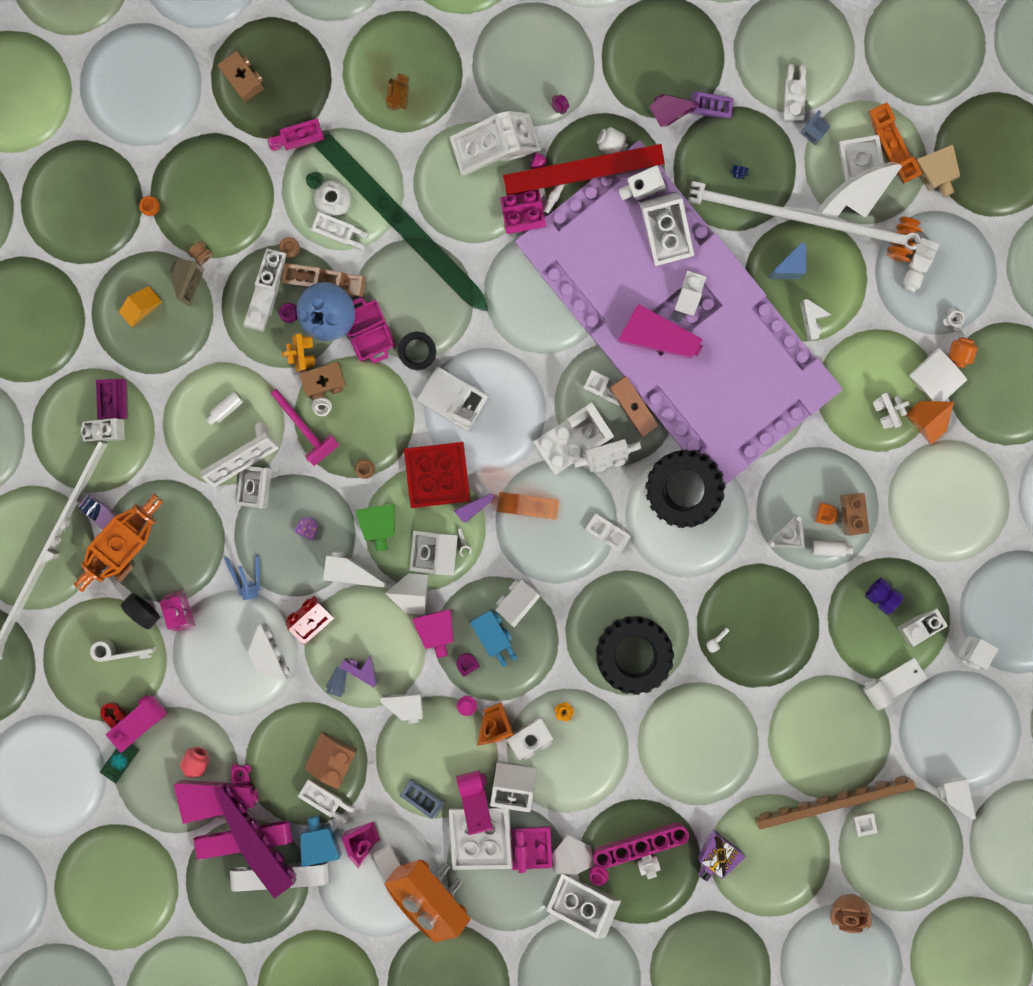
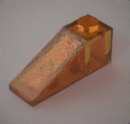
[497,492,559,520]

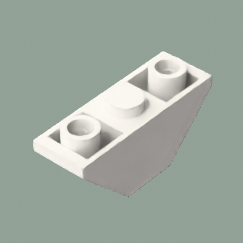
[81,418,125,442]
[248,623,290,681]

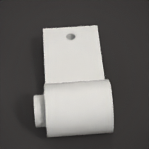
[90,639,157,662]
[863,658,928,711]

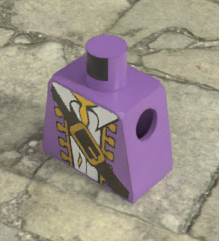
[698,829,746,882]

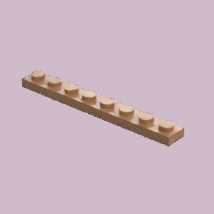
[755,776,916,830]

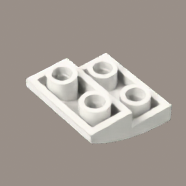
[909,348,967,401]

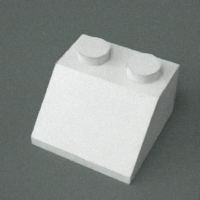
[409,531,458,575]
[496,578,540,627]

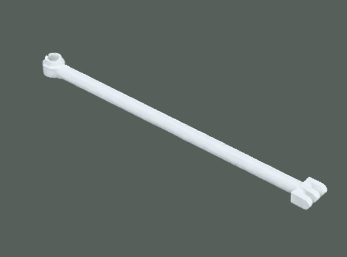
[687,181,921,250]

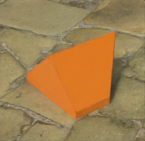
[905,401,954,444]
[477,702,513,746]

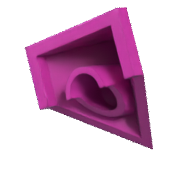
[341,822,380,868]

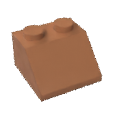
[304,732,358,789]

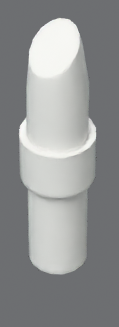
[543,185,565,215]

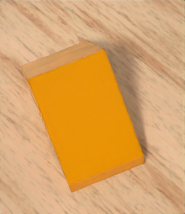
[119,286,163,327]

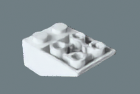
[417,366,489,432]

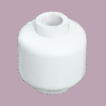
[597,127,628,154]

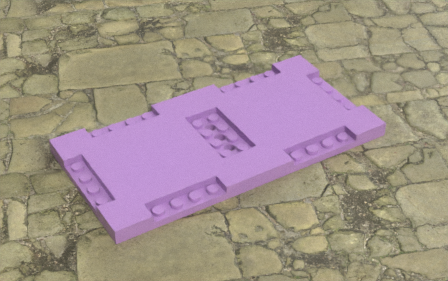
[515,140,843,485]

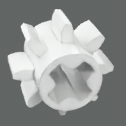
[637,855,661,879]

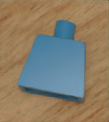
[301,816,342,867]

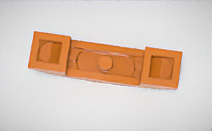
[868,102,922,184]

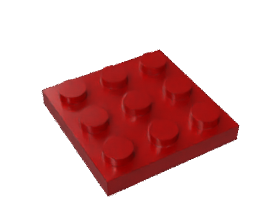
[404,442,471,508]

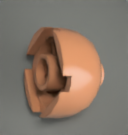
[830,894,872,933]

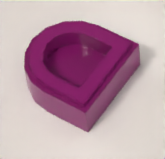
[457,653,480,677]

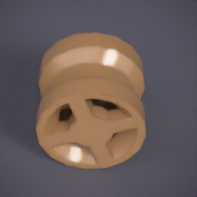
[188,241,214,266]

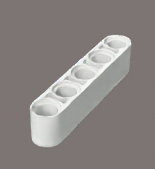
[230,862,329,891]

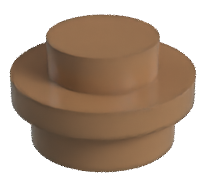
[355,459,375,479]

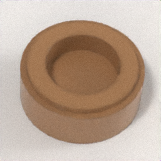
[279,237,300,258]

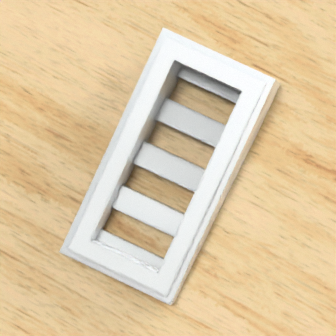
[451,406,477,428]

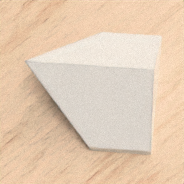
[767,516,805,548]
[385,573,428,615]
[552,835,595,875]

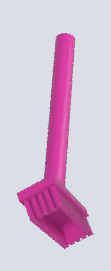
[271,389,339,466]

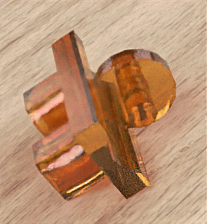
[386,73,409,110]

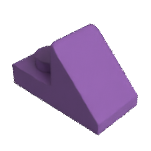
[339,655,378,688]

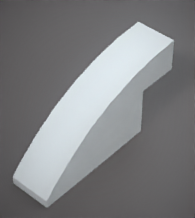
[817,162,902,219]

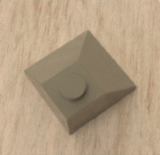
[170,257,205,306]

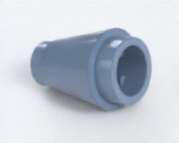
[326,666,347,697]

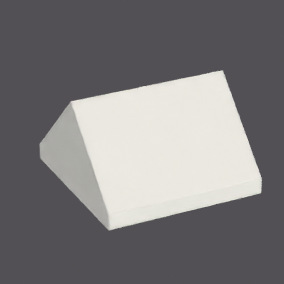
[236,466,272,509]

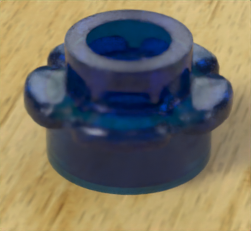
[730,165,749,179]

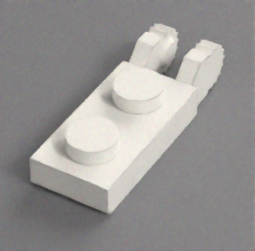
[783,64,806,122]
[310,212,369,250]
[297,778,355,824]

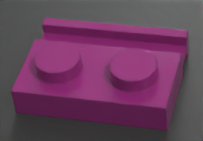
[96,379,128,420]

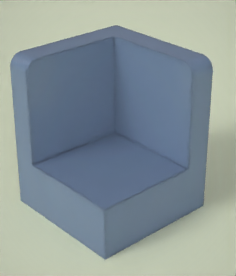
[800,110,830,145]

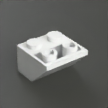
[490,762,536,812]

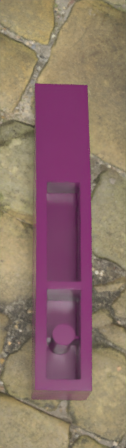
[217,783,297,899]

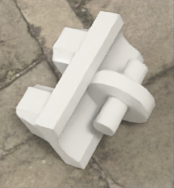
[873,391,910,429]

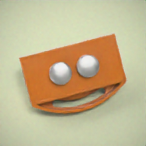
[384,859,471,943]

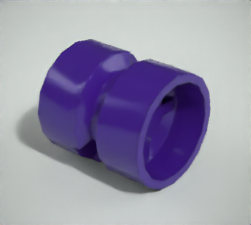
[865,577,904,615]

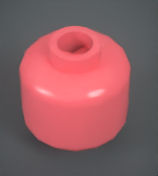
[180,747,210,778]

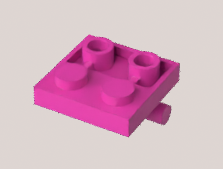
[511,826,552,873]

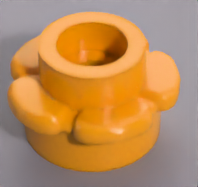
[554,702,574,722]

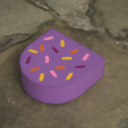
[294,517,318,541]

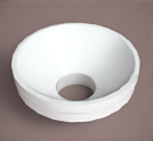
[314,180,351,218]

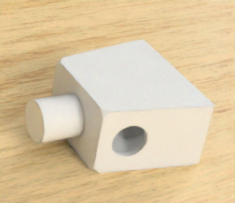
[618,165,667,201]

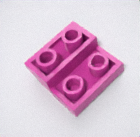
[500,190,546,234]

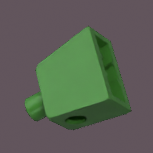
[356,504,396,551]

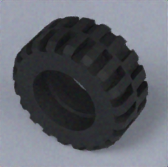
[645,449,726,528]
[596,616,674,695]

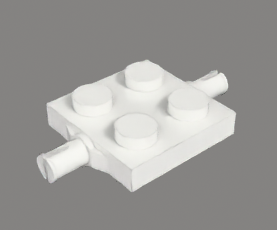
[573,439,641,472]

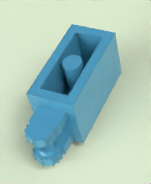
[470,609,518,667]

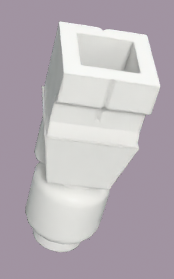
[903,238,940,293]

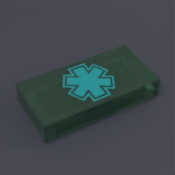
[100,744,140,784]

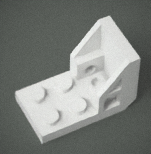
[450,111,541,175]
[533,402,614,475]

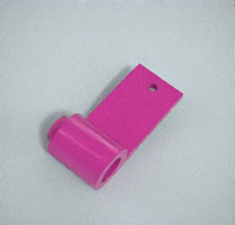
[105,694,168,753]
[456,770,493,835]

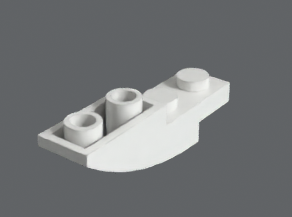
[244,248,286,332]

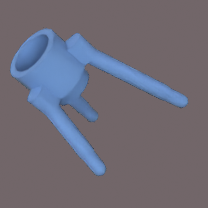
[224,555,261,600]

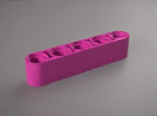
[193,821,293,859]
[593,822,689,869]

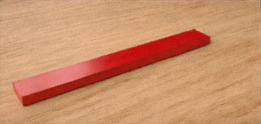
[503,144,665,195]

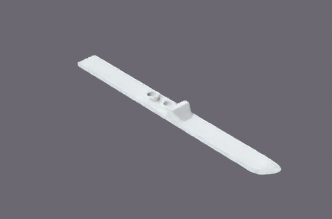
[0,441,108,659]

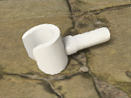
[457,528,471,557]
[706,628,729,653]

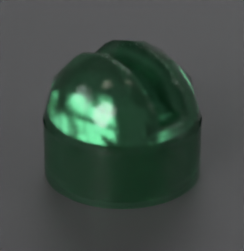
[306,171,324,189]

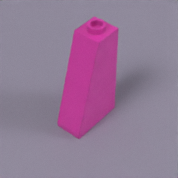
[617,304,703,359]
[174,780,259,824]

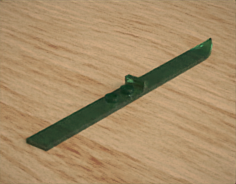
[314,132,488,311]

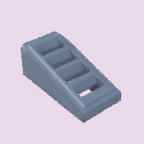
[400,779,446,819]

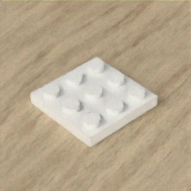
[449,807,513,870]

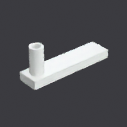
[200,422,279,488]

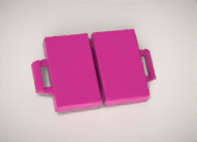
[347,297,396,364]

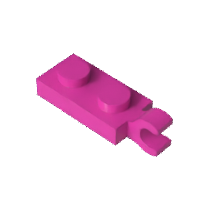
[267,118,324,151]

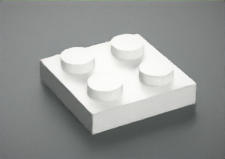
[838,135,884,182]

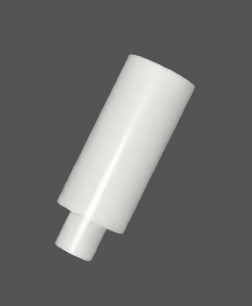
[206,391,244,425]
[811,540,853,557]

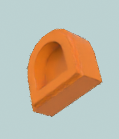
[815,503,838,525]

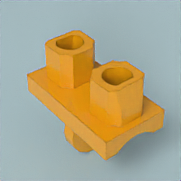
[281,334,316,372]

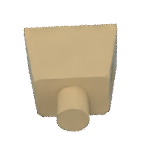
[916,145,960,197]

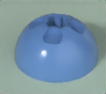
[297,282,355,341]

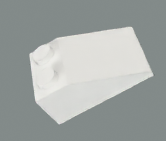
[639,192,694,266]
[323,551,388,587]
[546,874,621,939]

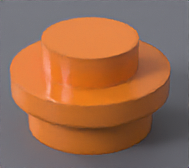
[139,196,160,216]

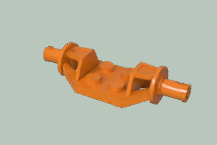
[73,494,164,592]

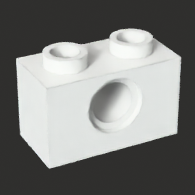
[957,635,998,671]
[506,716,553,760]

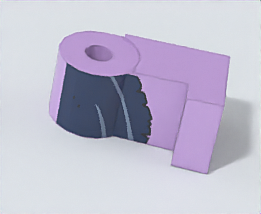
[78,494,118,530]

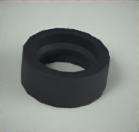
[398,331,437,371]
[120,593,160,630]

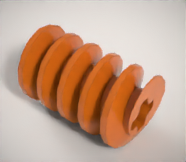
[886,216,923,262]

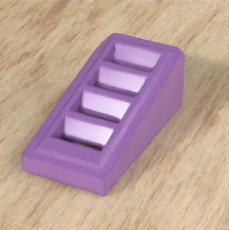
[689,91,733,119]
[454,494,495,523]

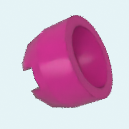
[530,152,546,169]

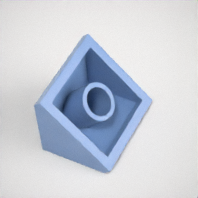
[767,242,806,279]

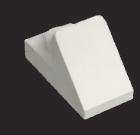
[674,271,706,316]
[800,299,831,342]

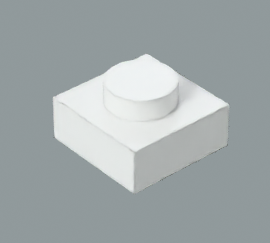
[852,812,878,837]

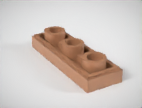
[609,376,659,437]

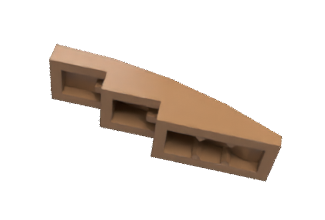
[281,263,366,297]

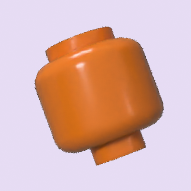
[948,337,978,368]

